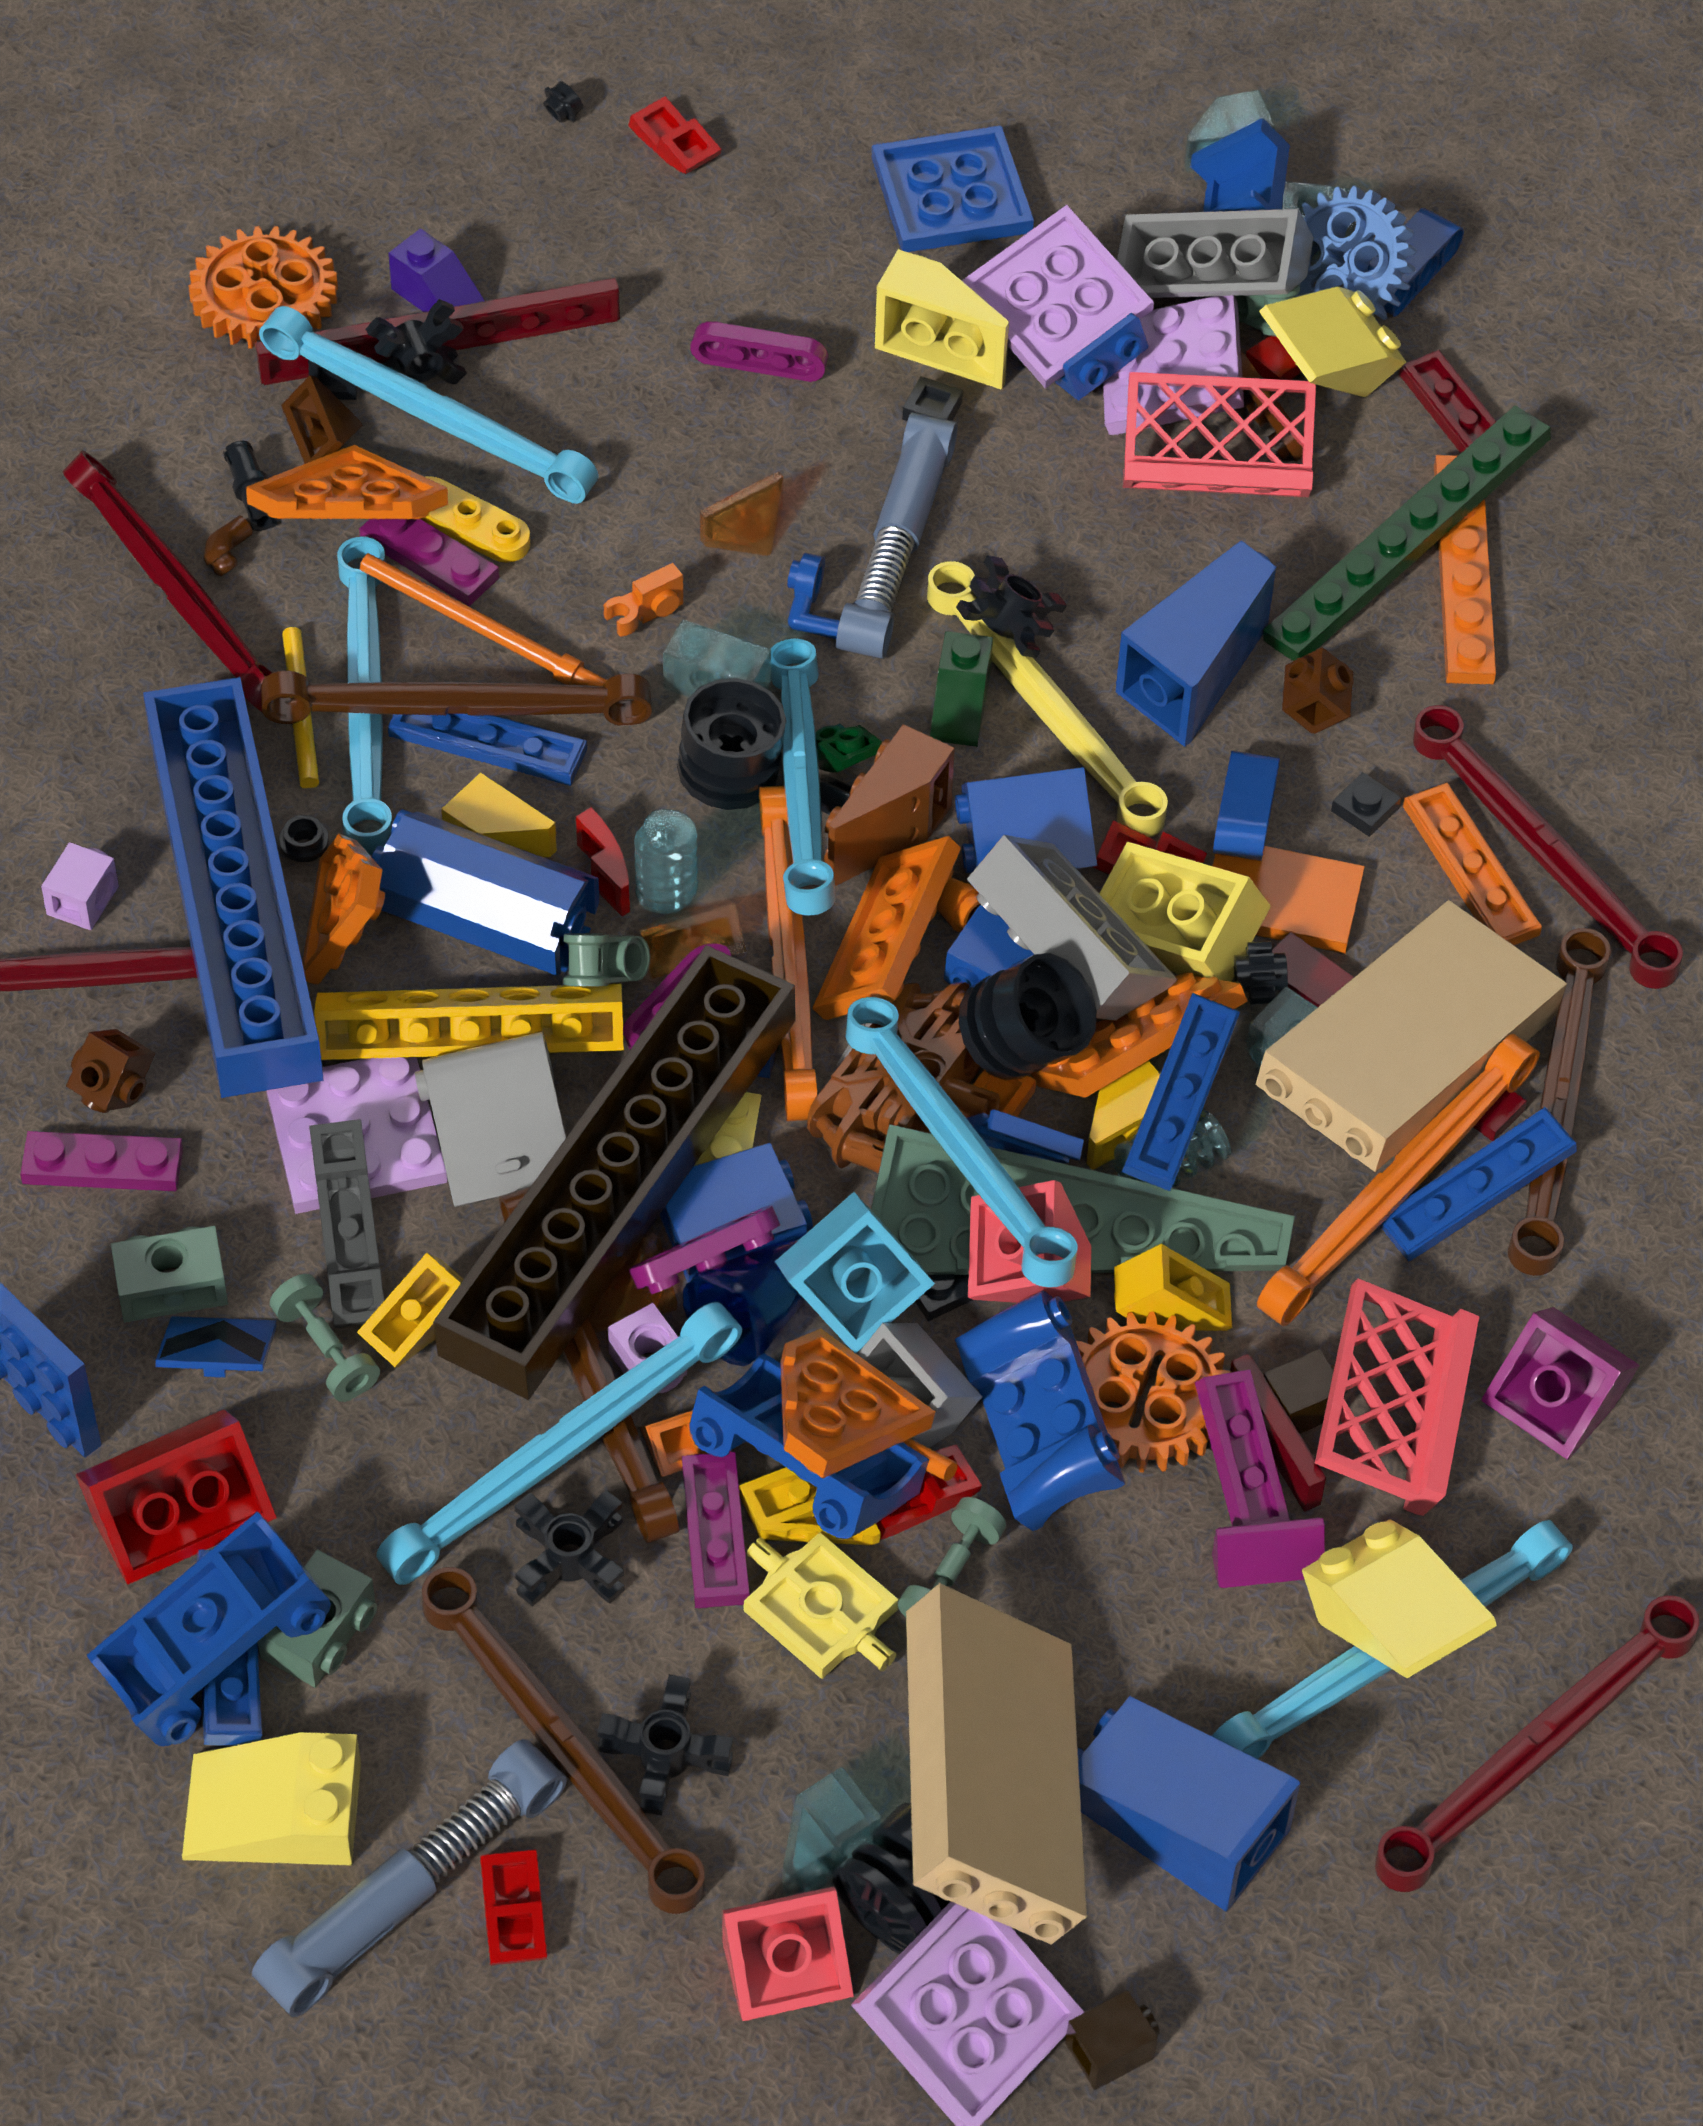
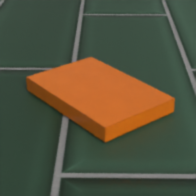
[1213,846,1365,954]

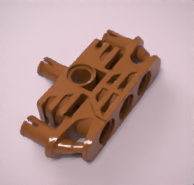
[807,982,1000,1173]

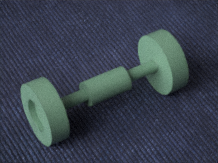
[269,1274,380,1402]
[898,1497,1006,1618]

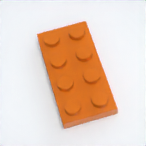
[812,836,961,1020]
[1031,972,1248,1098]

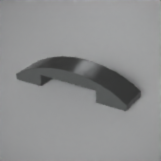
[309,1119,384,1328]

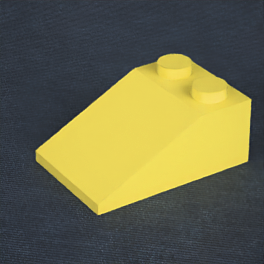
[875,249,1009,390]
[1259,286,1406,398]
[1099,842,1271,982]
[1301,1519,1497,1678]
[182,1732,361,1865]

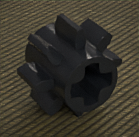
[1234,941,1288,1005]

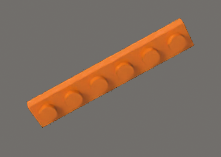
[1434,455,1496,684]

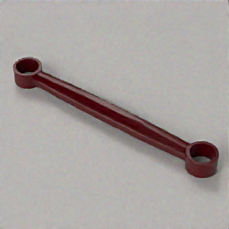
[62,450,289,712]
[1413,705,1683,989]
[0,947,197,991]
[1375,1595,1699,1892]

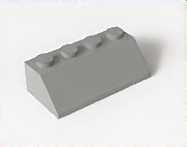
[1117,209,1313,298]
[967,835,1177,1020]

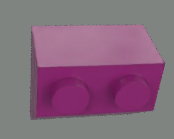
[1481,1307,1640,1460]

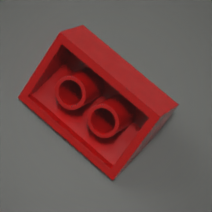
[75,1409,277,1585]

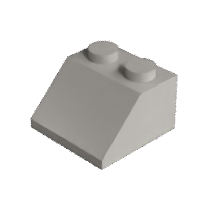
[857,1323,982,1448]

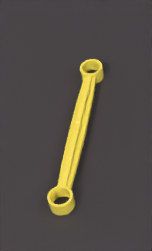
[927,561,1168,837]

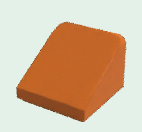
[640,1410,709,1477]

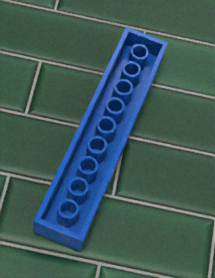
[143,677,324,1098]

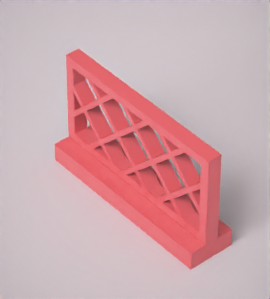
[1122,372,1316,497]
[1315,1278,1479,1516]

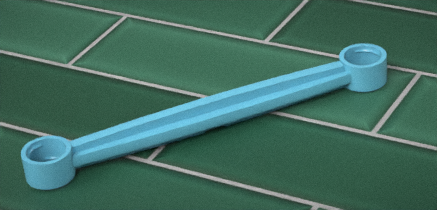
[259,306,598,504]
[337,537,392,855]
[768,638,836,915]
[846,997,1078,1287]
[376,1302,742,1585]
[1212,1520,1573,1759]

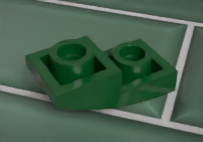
[816,723,882,772]

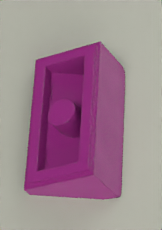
[1212,1517,1325,1588]

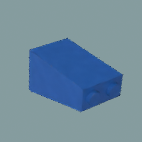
[1115,540,1276,747]
[1077,1696,1301,1912]

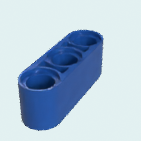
[1368,208,1464,317]
[1213,750,1280,861]

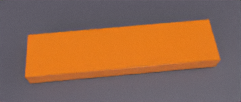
[1403,782,1542,945]

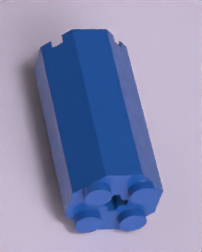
[371,809,599,975]

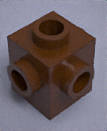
[1282,647,1354,734]
[66,1029,156,1113]

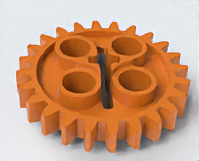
[188,226,338,349]
[1076,1312,1231,1472]

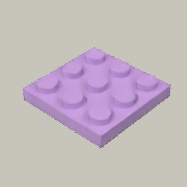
[962,205,1154,389]
[1103,296,1244,435]
[266,1057,447,1214]
[851,1902,1085,2126]

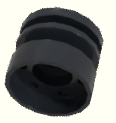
[677,678,786,810]
[959,953,1097,1080]
[832,1802,951,1955]

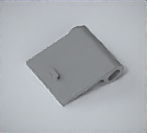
[415,1031,566,1207]

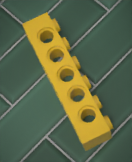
[314,984,624,1060]

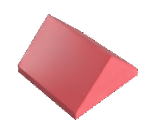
[722,1886,854,2021]

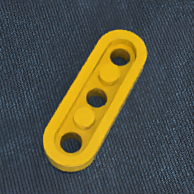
[421,476,530,563]

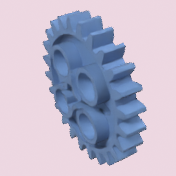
[1296,186,1417,320]

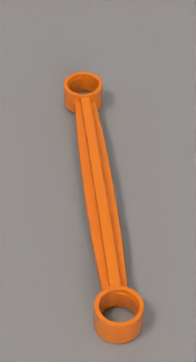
[759,786,817,1121]
[1257,1034,1540,1326]

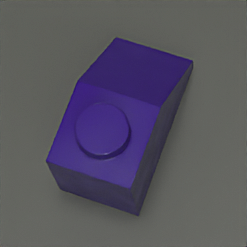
[388,228,485,312]

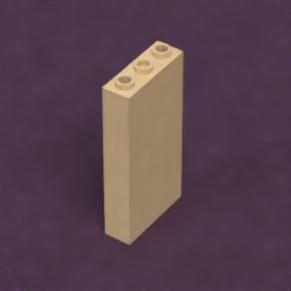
[1255,900,1567,1172]
[906,1583,1087,1944]

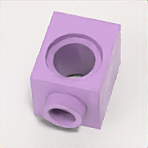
[41,842,119,930]
[608,1303,687,1393]

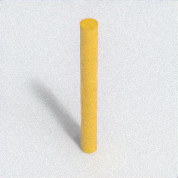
[282,627,319,788]

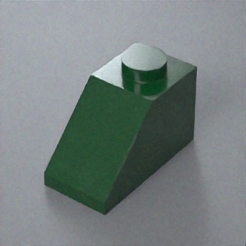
[930,631,993,747]

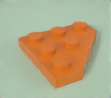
[246,445,448,519]
[302,834,385,984]
[781,1328,936,1479]

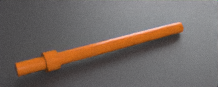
[359,553,607,686]

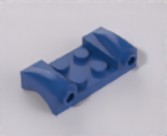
[955,1290,1126,1531]
[690,1353,929,1539]
[86,1511,331,1747]

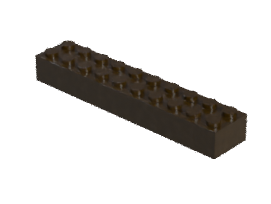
[433,945,796,1400]

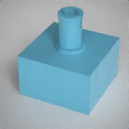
[775,1192,935,1353]

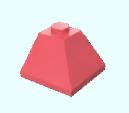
[968,1180,1092,1303]

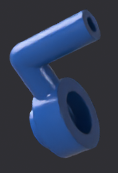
[787,552,840,639]

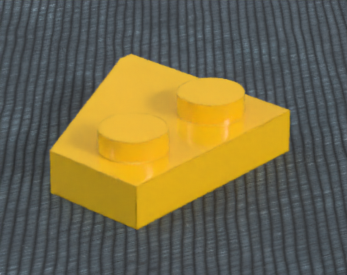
[739,1467,881,1545]

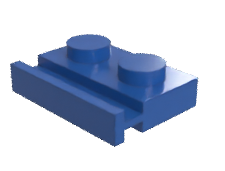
[966,1109,1084,1164]

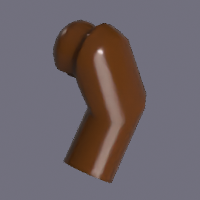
[204,515,253,576]

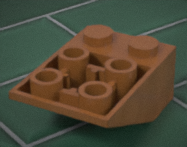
[824,724,955,886]

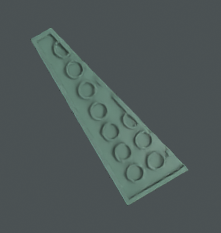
[871,1124,1295,1275]

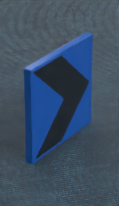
[156,1316,276,1378]

